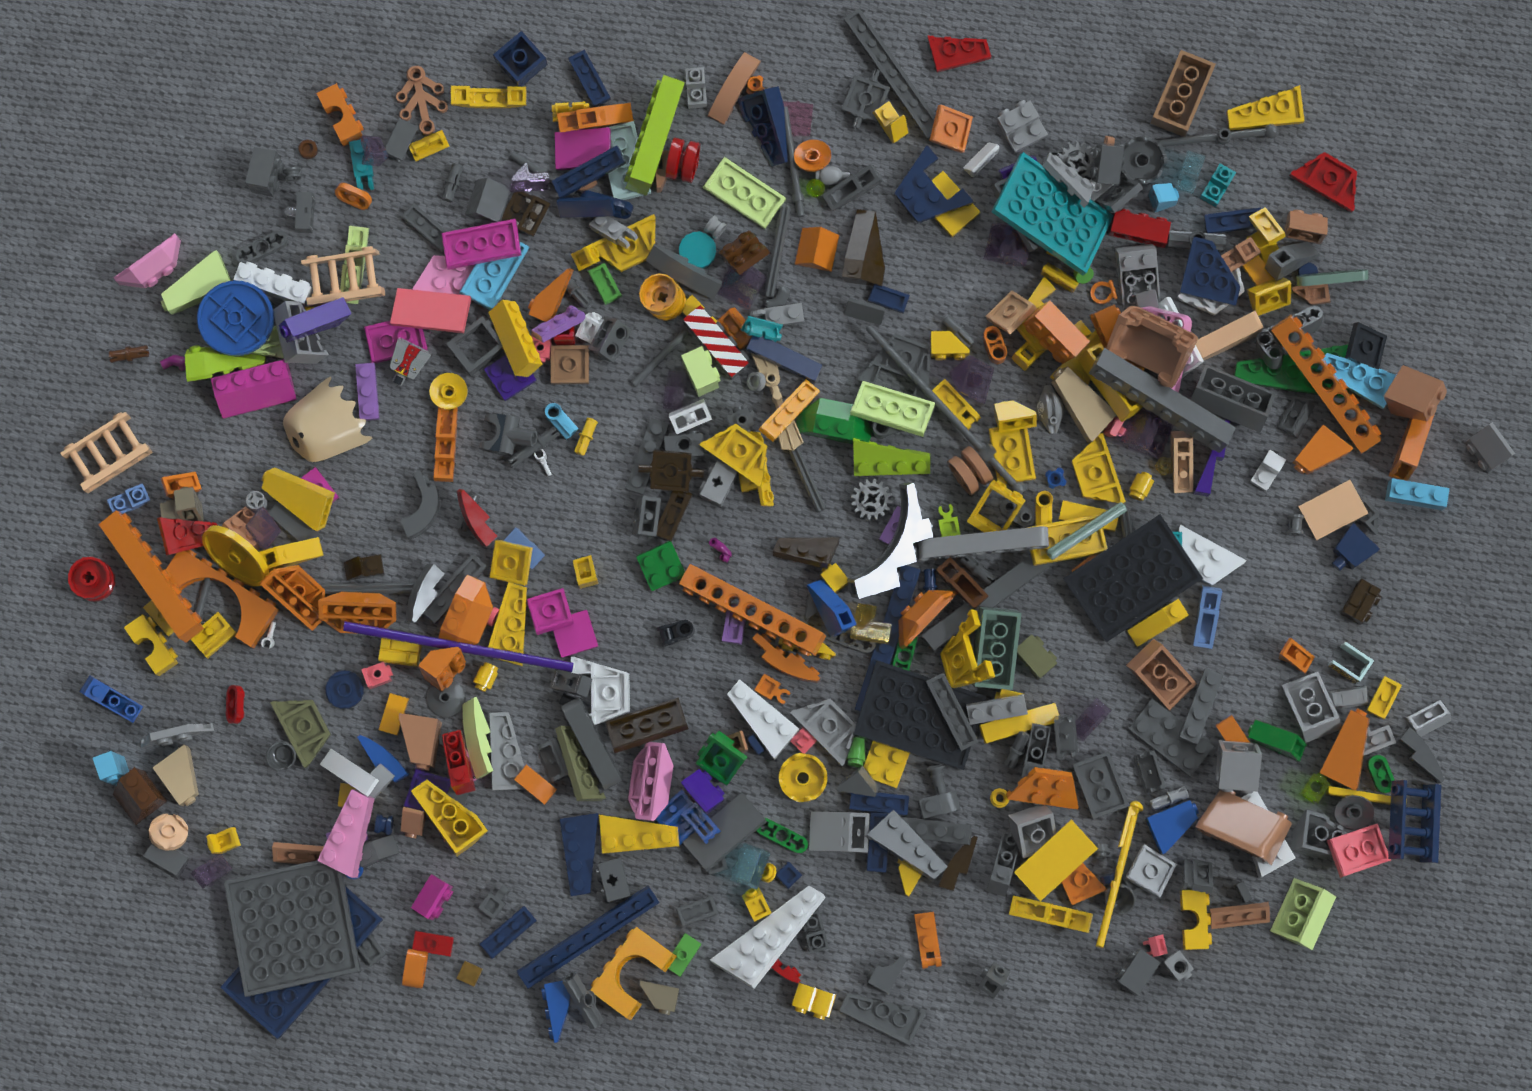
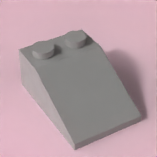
[1282,672,1342,743]

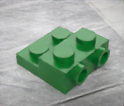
[695,731,747,786]

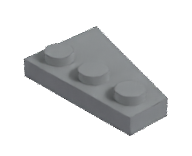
[1042,153,1094,208]

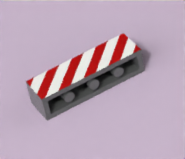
[683,305,749,380]

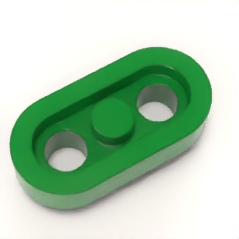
[1367,755,1395,793]

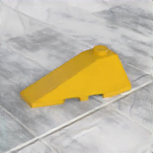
[411,780,488,857]

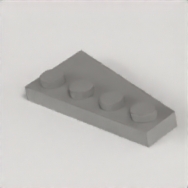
[489,712,525,791]

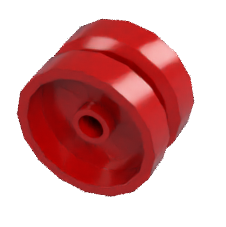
[665,137,701,183]
[68,557,116,602]

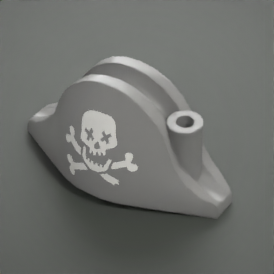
[1036,385,1065,434]

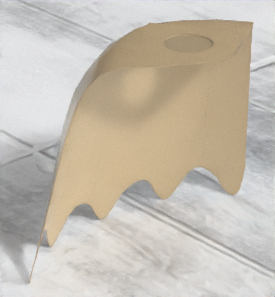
[283,377,372,462]

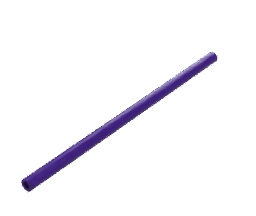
[343,621,574,672]

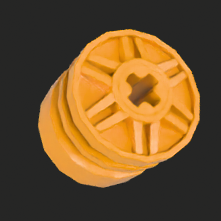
[639,273,686,321]

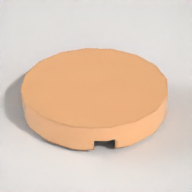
[149,814,188,851]

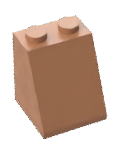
[1384,365,1447,421]
[399,713,442,771]

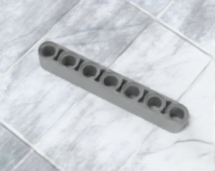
[918,526,1049,561]

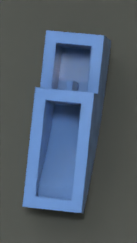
[1193,585,1222,649]

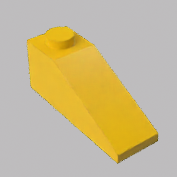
[1127,599,1189,647]

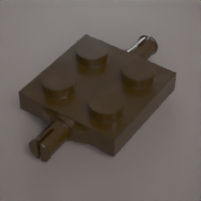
[638,450,704,492]

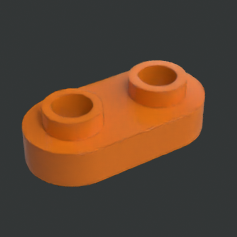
[335,183,372,210]

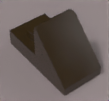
[344,554,385,581]

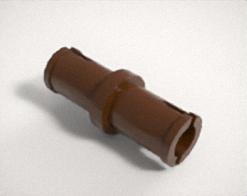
[109,345,149,363]

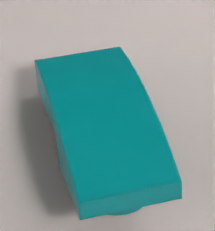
[1200,163,1236,207]

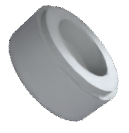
[747,372,766,391]

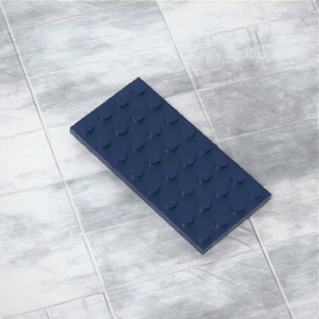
[220,886,383,1039]

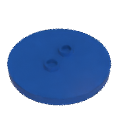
[197,281,274,356]

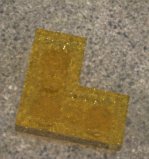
[850,603,892,644]

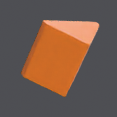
[795,227,839,272]

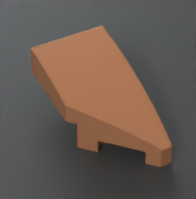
[1292,284,1331,305]

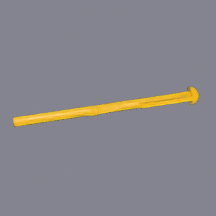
[1096,801,1143,948]

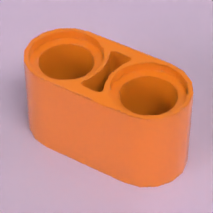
[983,326,1007,364]
[402,949,428,989]

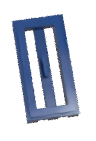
[681,802,721,844]

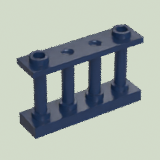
[1388,780,1442,863]

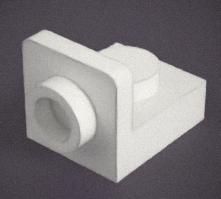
[575,312,604,344]

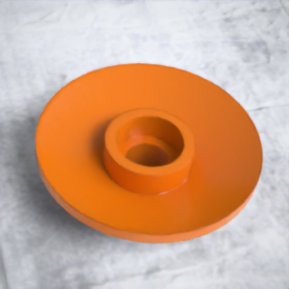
[794,140,831,172]

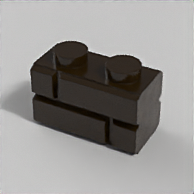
[1340,579,1382,625]

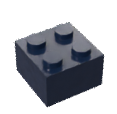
[493,31,548,87]

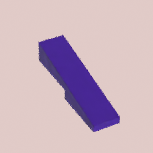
[1193,420,1230,497]

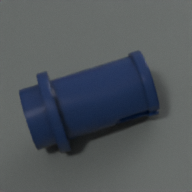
[923,569,938,593]

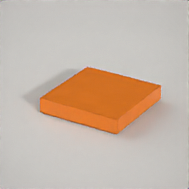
[929,105,973,153]

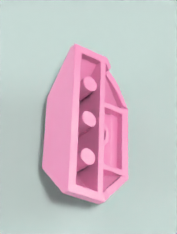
[113,233,181,288]
[628,742,673,821]

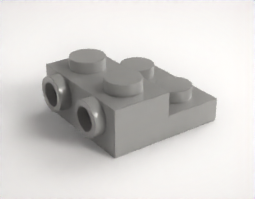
[997,100,1048,153]

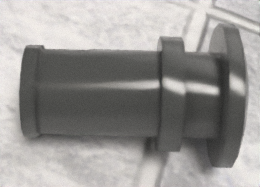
[926,765,947,795]

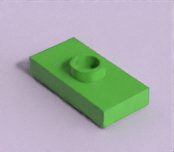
[588,263,622,305]
[668,933,702,977]

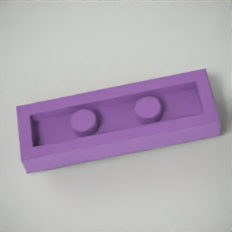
[355,363,380,421]

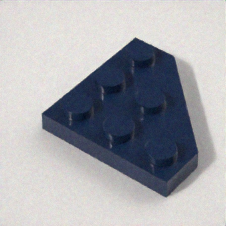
[1180,237,1240,306]

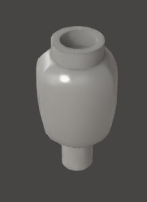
[815,166,850,185]

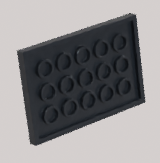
[1063,514,1203,642]
[853,660,987,770]

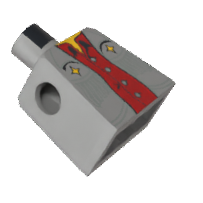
[390,337,432,386]

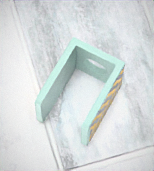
[1328,642,1374,684]

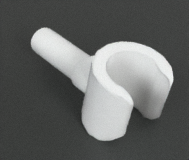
[534,449,552,476]
[261,622,276,649]

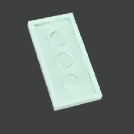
[606,121,651,200]

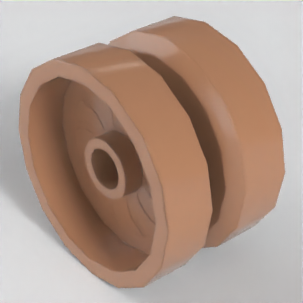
[947,446,993,495]

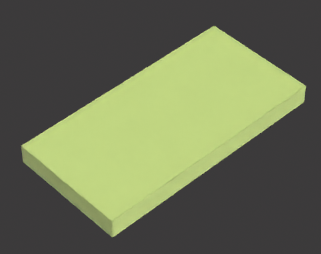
[703,157,786,229]
[850,381,935,437]

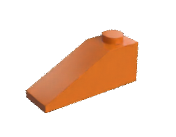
[528,268,574,322]

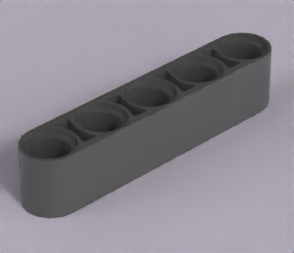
[561,697,623,790]

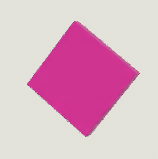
[527,588,574,635]
[553,610,599,658]

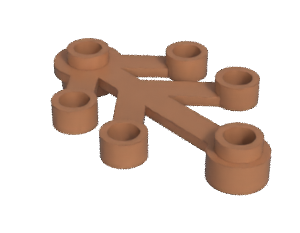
[396,66,448,136]

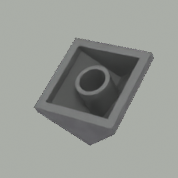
[465,178,511,223]

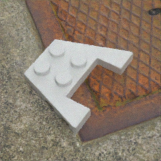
[571,657,630,725]

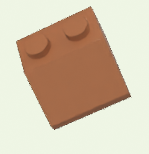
[1284,210,1328,244]

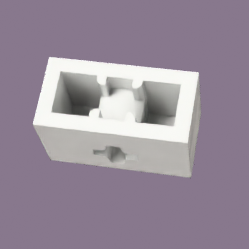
[669,399,712,434]

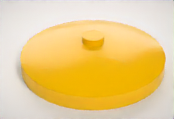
[202,525,269,586]

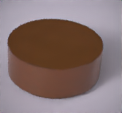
[298,140,318,159]

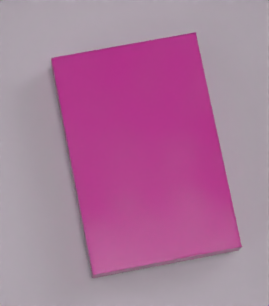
[555,127,611,170]
[364,321,428,363]

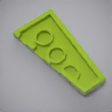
[853,438,930,476]

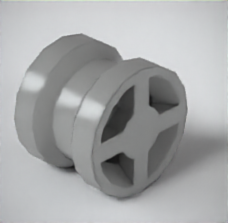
[704,216,727,240]
[246,491,267,512]

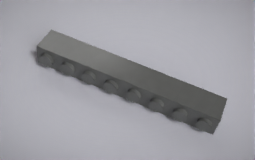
[1089,348,1236,453]

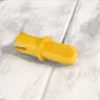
[574,418,598,456]

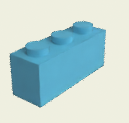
[1385,478,1449,511]
[93,751,129,785]

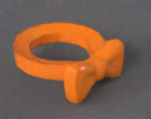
[1090,280,1118,304]

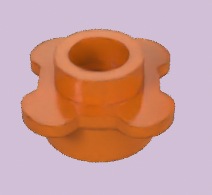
[746,75,764,95]

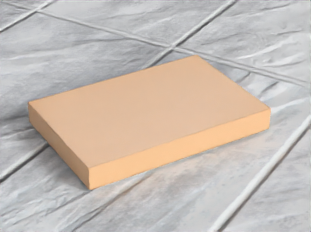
[1298,480,1368,541]

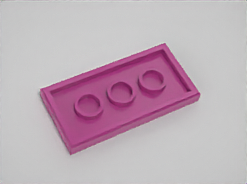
[442,219,522,270]

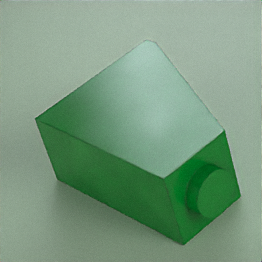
[1248,720,1307,762]

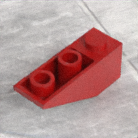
[442,730,476,795]

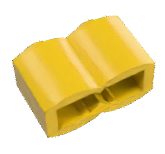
[792,983,836,1020]

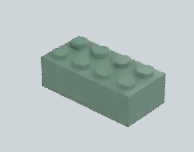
[972,607,1022,690]

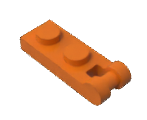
[914,912,942,969]

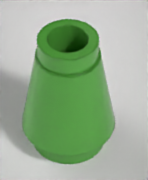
[846,737,866,767]

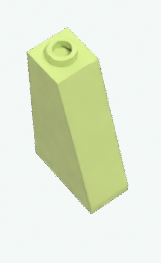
[161,250,231,315]

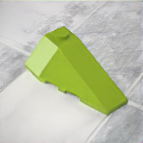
[185,345,266,382]

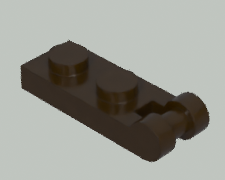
[656,491,693,542]

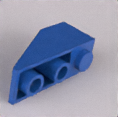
[806,579,857,637]
[79,675,143,723]
[541,981,570,1043]

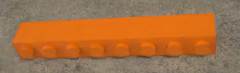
[99,510,204,643]

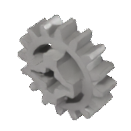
[1057,141,1094,178]
[851,479,892,521]

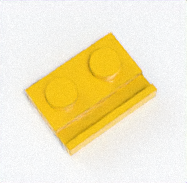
[191,612,237,658]

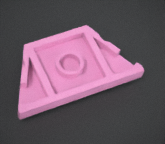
[413,255,474,295]

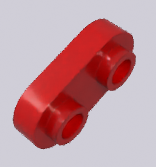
[226,685,245,724]

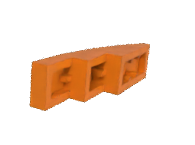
[434,407,458,482]

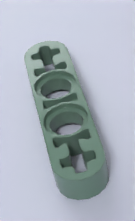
[1296,269,1369,286]

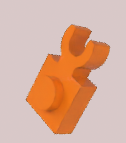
[754,674,791,704]

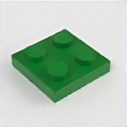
[636,540,685,591]

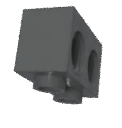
[588,316,632,363]

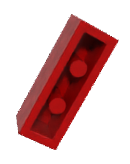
[1109,209,1171,248]

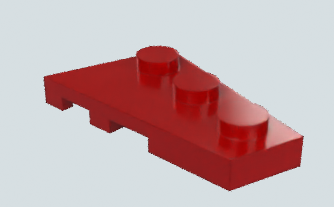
[927,35,991,72]
[157,517,218,555]

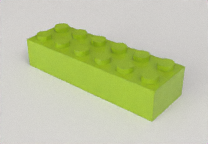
[624,75,685,196]

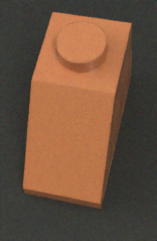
[401,807,427,839]

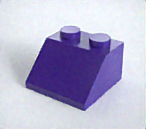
[681,769,725,814]

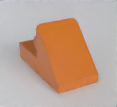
[161,472,202,500]
[1279,638,1315,673]

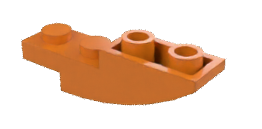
[557,103,633,133]
[752,633,820,683]

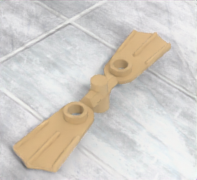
[751,353,804,451]

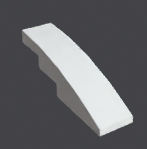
[320,749,379,796]

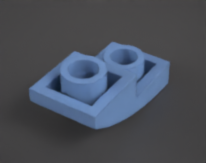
[107,483,150,514]
[504,527,545,569]

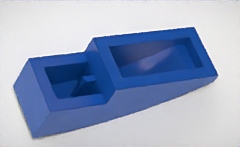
[357,735,409,783]

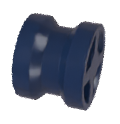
[374,814,394,835]

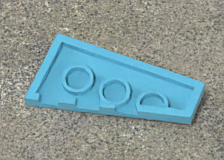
[1316,353,1397,409]

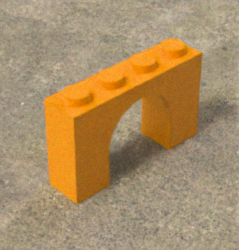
[591,927,677,1020]

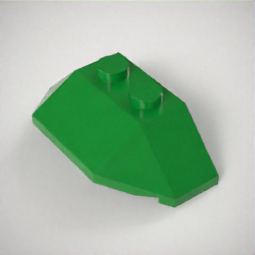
[796,398,872,445]

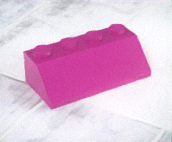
[211,360,297,419]

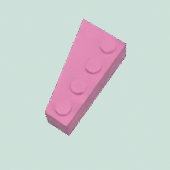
[317,789,375,878]

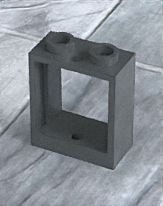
[446,316,504,376]

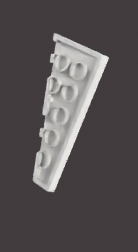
[710,886,826,989]

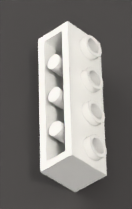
[233,262,313,308]

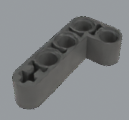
[1256,306,1323,369]

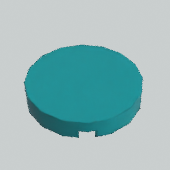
[679,232,716,269]

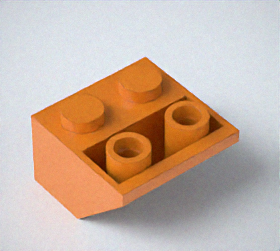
[418,647,466,691]

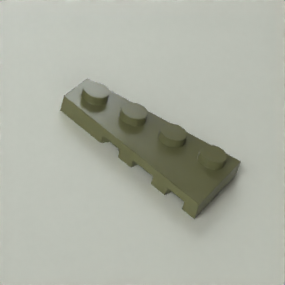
[555,726,606,801]

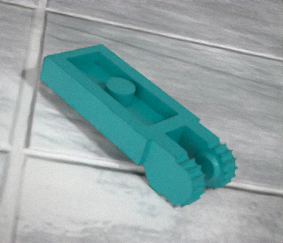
[349,138,375,190]

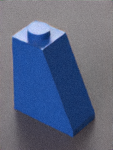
[1145,800,1199,855]

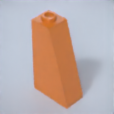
[1389,415,1434,481]
[1320,708,1370,790]

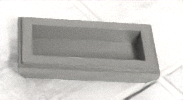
[1328,686,1370,710]

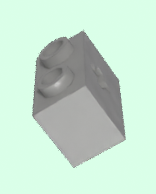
[699,461,738,507]

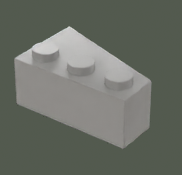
[273,301,329,364]

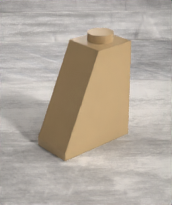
[153,745,199,806]

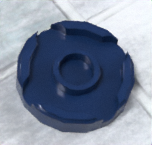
[325,671,364,709]

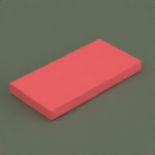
[390,288,471,333]

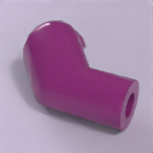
[160,355,186,371]
[709,538,732,563]

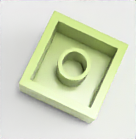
[681,346,721,397]

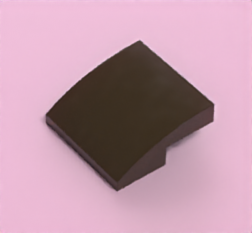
[501,188,551,237]

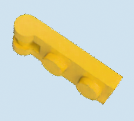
[932,379,981,430]

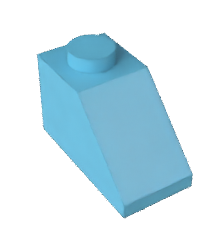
[1148,183,1179,213]

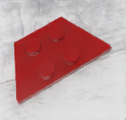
[1289,152,1357,213]

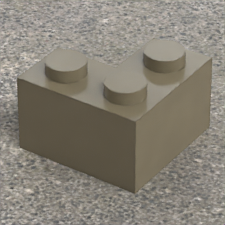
[160,487,204,522]

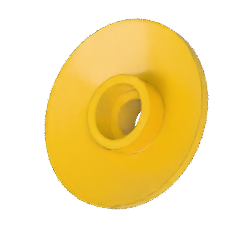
[429,373,468,410]

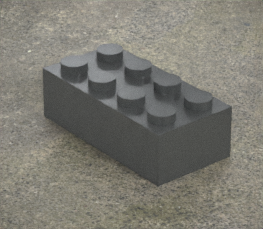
[1190,364,1276,433]

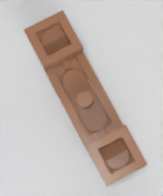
[708,52,761,125]

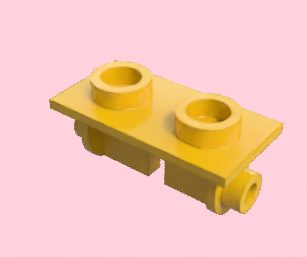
[552,101,590,122]
[409,130,450,162]

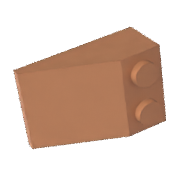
[1126,639,1197,711]

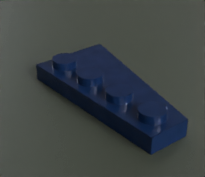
[560,813,599,896]

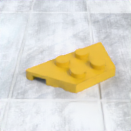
[590,214,656,272]
[699,424,768,487]
[1071,433,1125,504]

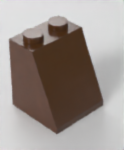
[113,767,167,825]

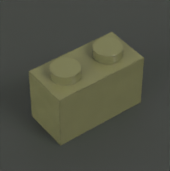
[1017,634,1057,680]

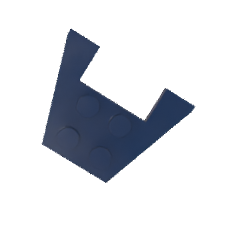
[894,145,973,223]

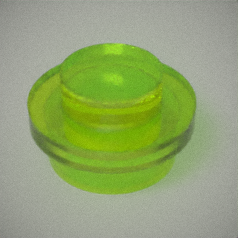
[806,179,825,198]

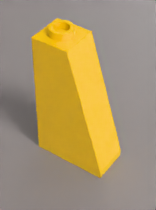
[262,467,335,531]

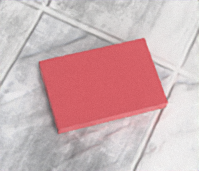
[1327,823,1391,878]

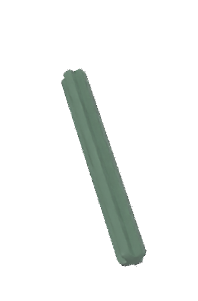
[1046,502,1127,560]

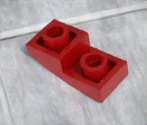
[771,959,801,983]

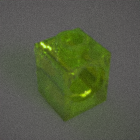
[1299,773,1330,804]

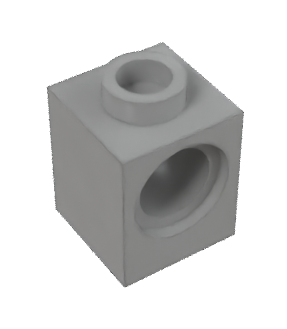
[1162,950,1194,982]

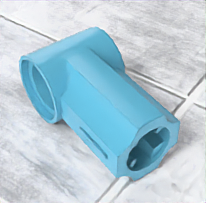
[545,403,579,440]

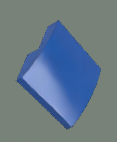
[656,790,707,846]

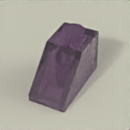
[1076,698,1111,741]

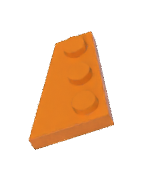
[1061,863,1107,906]

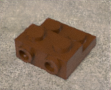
[719,230,770,275]

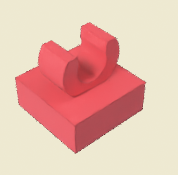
[1103,417,1128,437]
[790,727,817,754]
[1143,934,1168,957]

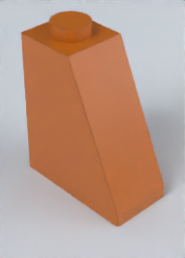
[1292,425,1353,475]

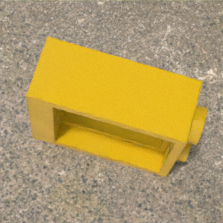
[967,480,1026,532]

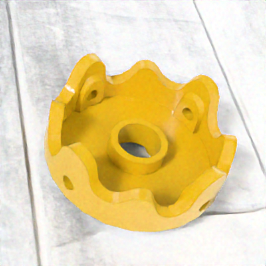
[779,753,827,802]

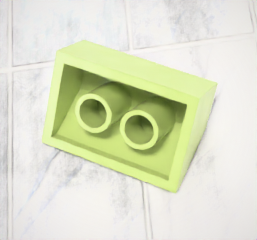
[1270,878,1336,950]

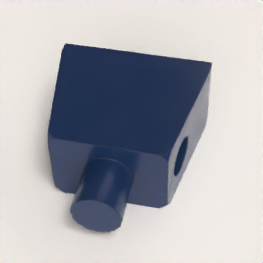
[1332,523,1380,571]

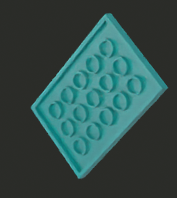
[991,152,1114,276]

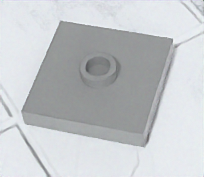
[1125,844,1177,898]

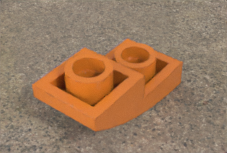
[1216,715,1250,743]
[514,764,557,805]

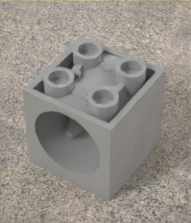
[1215,740,1262,794]

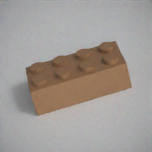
[1150,50,1216,137]

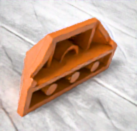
[259,565,325,631]
[439,575,493,645]
[898,590,958,650]
[318,592,396,634]

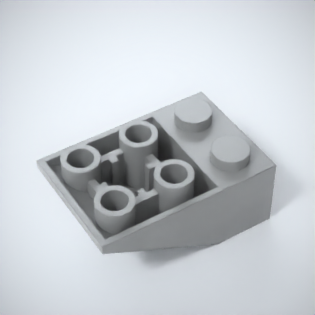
[1115,243,1161,309]
[809,812,869,854]

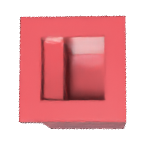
[531,335,552,363]
[361,662,393,689]

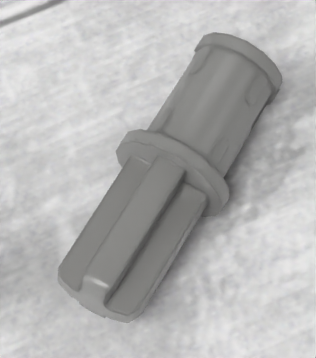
[1150,786,1189,810]

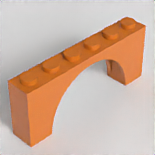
[166,550,279,649]

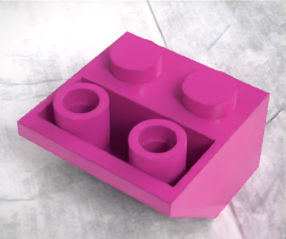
[411,874,453,920]

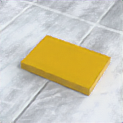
[931,171,980,237]
[989,427,1036,484]

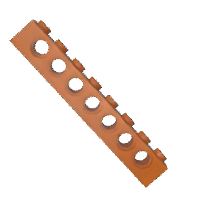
[1271,315,1382,454]
[679,564,826,657]

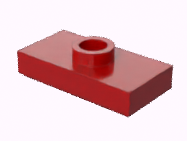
[412,931,454,957]

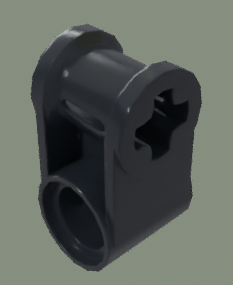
[656,620,695,647]

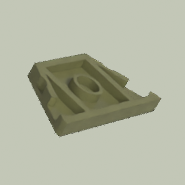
[270,700,331,768]

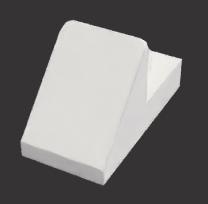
[1250,450,1286,492]

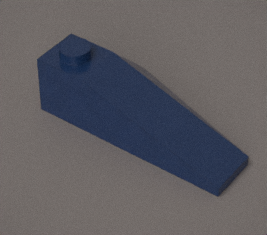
[738,86,788,167]

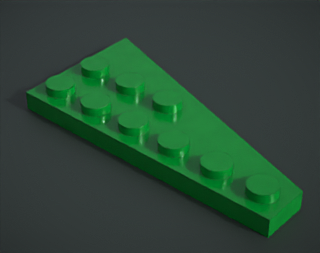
[1234,345,1349,399]

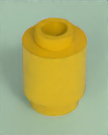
[1129,471,1154,501]
[473,662,498,692]

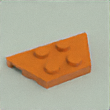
[1006,767,1079,810]

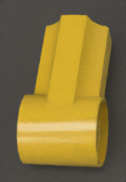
[1034,491,1053,526]

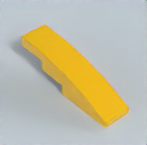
[979,703,1059,744]
[1009,896,1093,933]

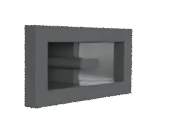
[837,766,879,797]

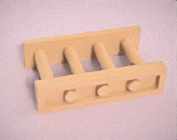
[301,246,385,307]
[61,412,153,493]

